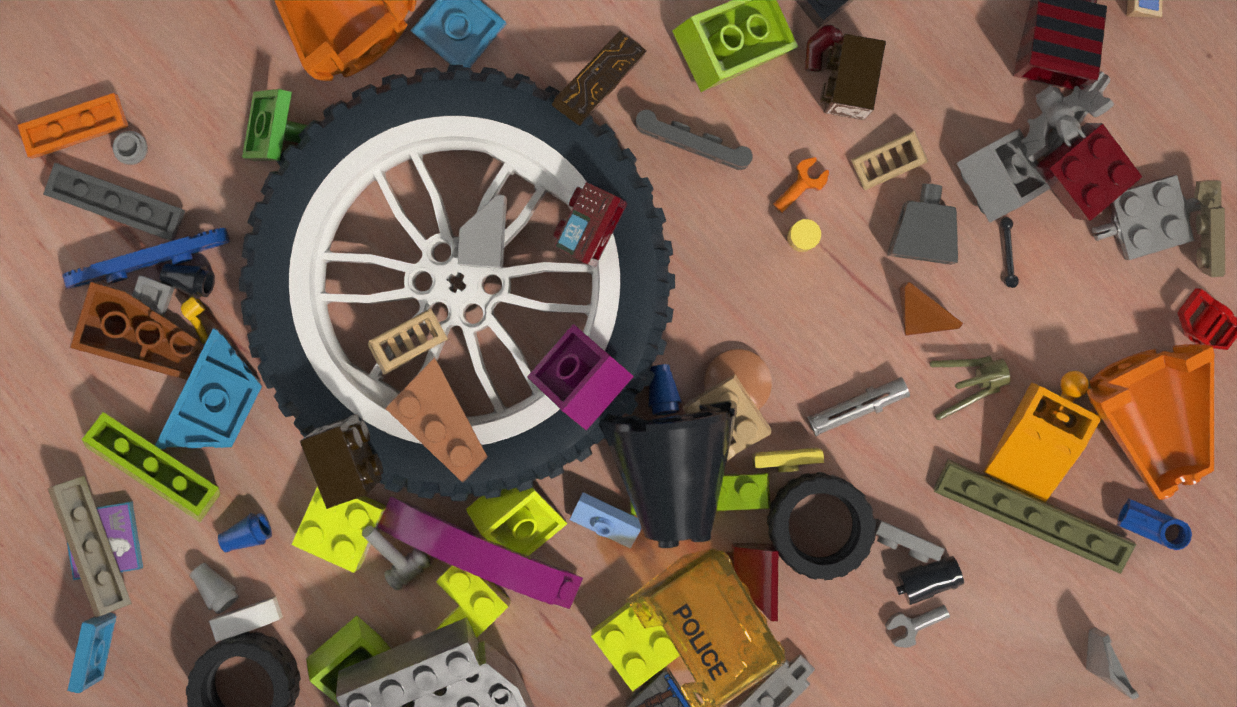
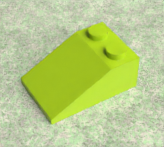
[672,0,798,92]
[306,616,412,706]

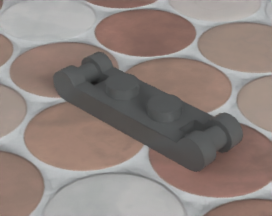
[636,109,753,171]

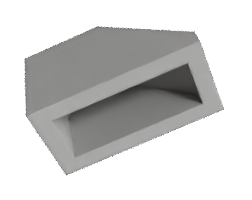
[452,195,507,268]

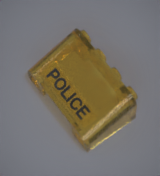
[627,549,786,707]

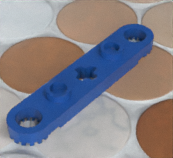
[62,228,230,289]

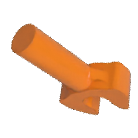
[773,157,829,213]

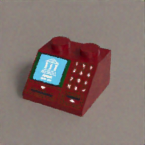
[553,182,627,267]

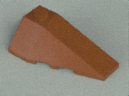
[70,281,205,380]

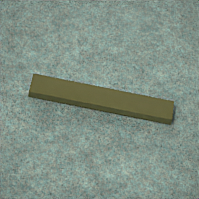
[933,459,1136,574]

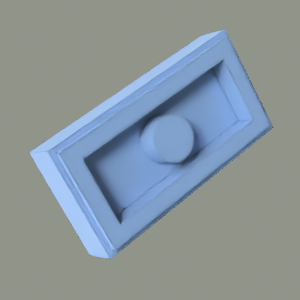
[570,492,642,549]

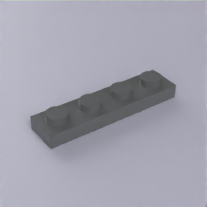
[43,163,186,241]

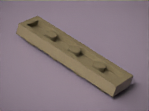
[48,476,132,618]

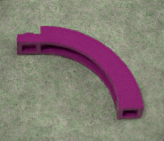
[377,496,583,609]

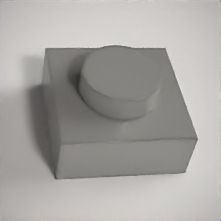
[132,275,175,317]

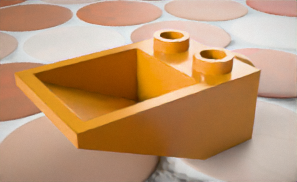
[983,371,1101,502]

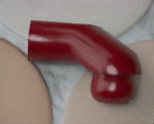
[805,25,843,72]

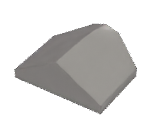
[1086,627,1139,700]

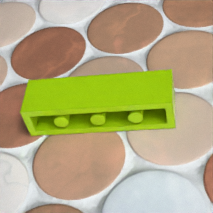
[82,412,220,522]

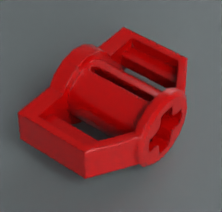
[1177,288,1237,350]

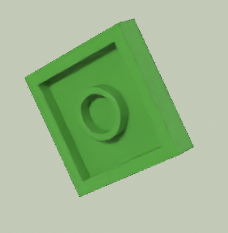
[242,89,307,161]

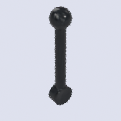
[1000,217,1019,288]

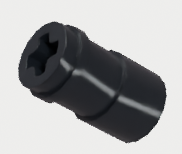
[896,556,964,605]

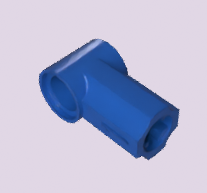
[1117,498,1192,550]

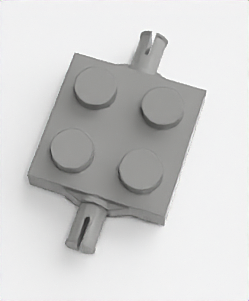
[1092,175,1201,260]

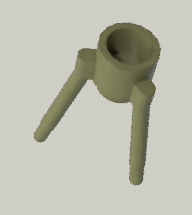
[930,356,1010,420]

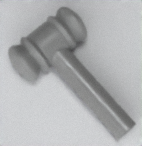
[362,526,431,590]

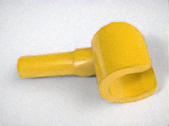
[181,297,208,344]

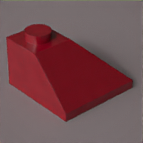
[725,543,779,622]

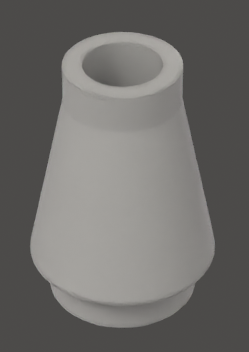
[189,563,239,614]

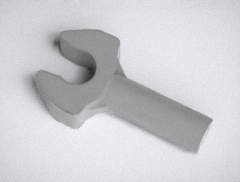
[885,605,950,648]

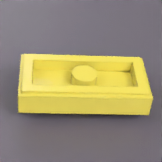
[752,448,824,472]

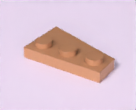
[385,357,488,482]

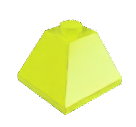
[465,487,568,556]

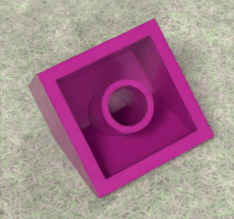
[527,324,634,430]

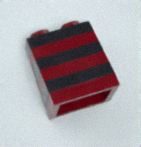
[1013,0,1107,91]

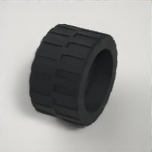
[767,472,876,580]
[186,632,301,707]

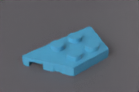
[155,328,263,449]

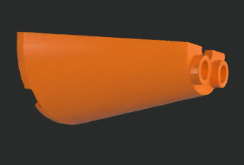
[274,0,417,81]
[1087,344,1214,500]

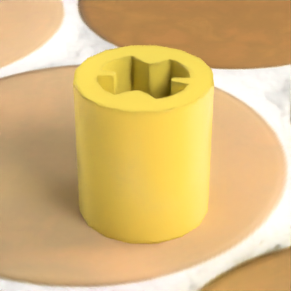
[787,219,821,252]

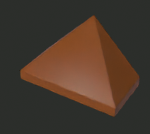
[899,282,964,336]

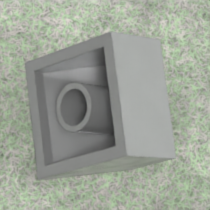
[957,128,1050,223]

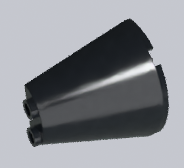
[601,400,737,548]

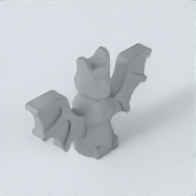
[1021,85,1114,162]

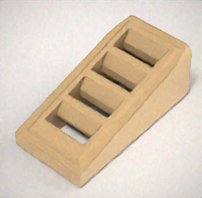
[851,131,928,190]
[368,308,448,375]

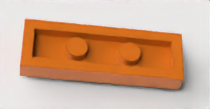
[17,93,128,159]

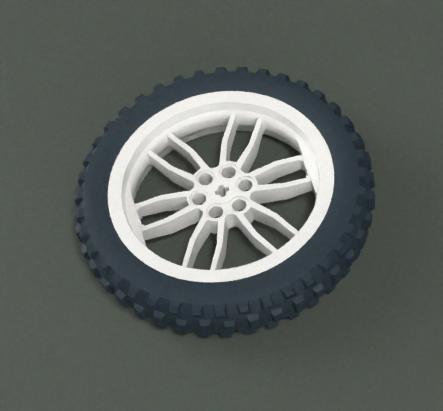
[239,65,675,501]

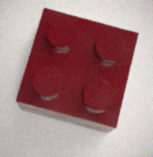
[1035,123,1143,221]

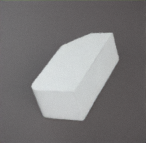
[209,597,283,642]

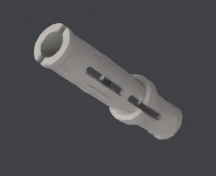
[807,377,910,436]

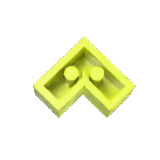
[436,565,511,638]

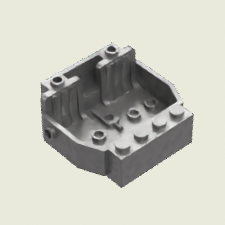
[336,617,534,707]

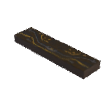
[552,31,647,126]

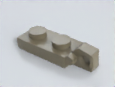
[1194,180,1225,277]

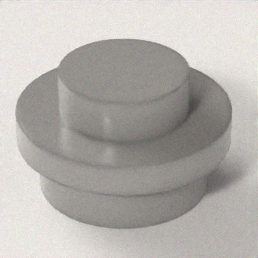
[113,131,148,165]

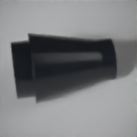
[160,264,215,299]

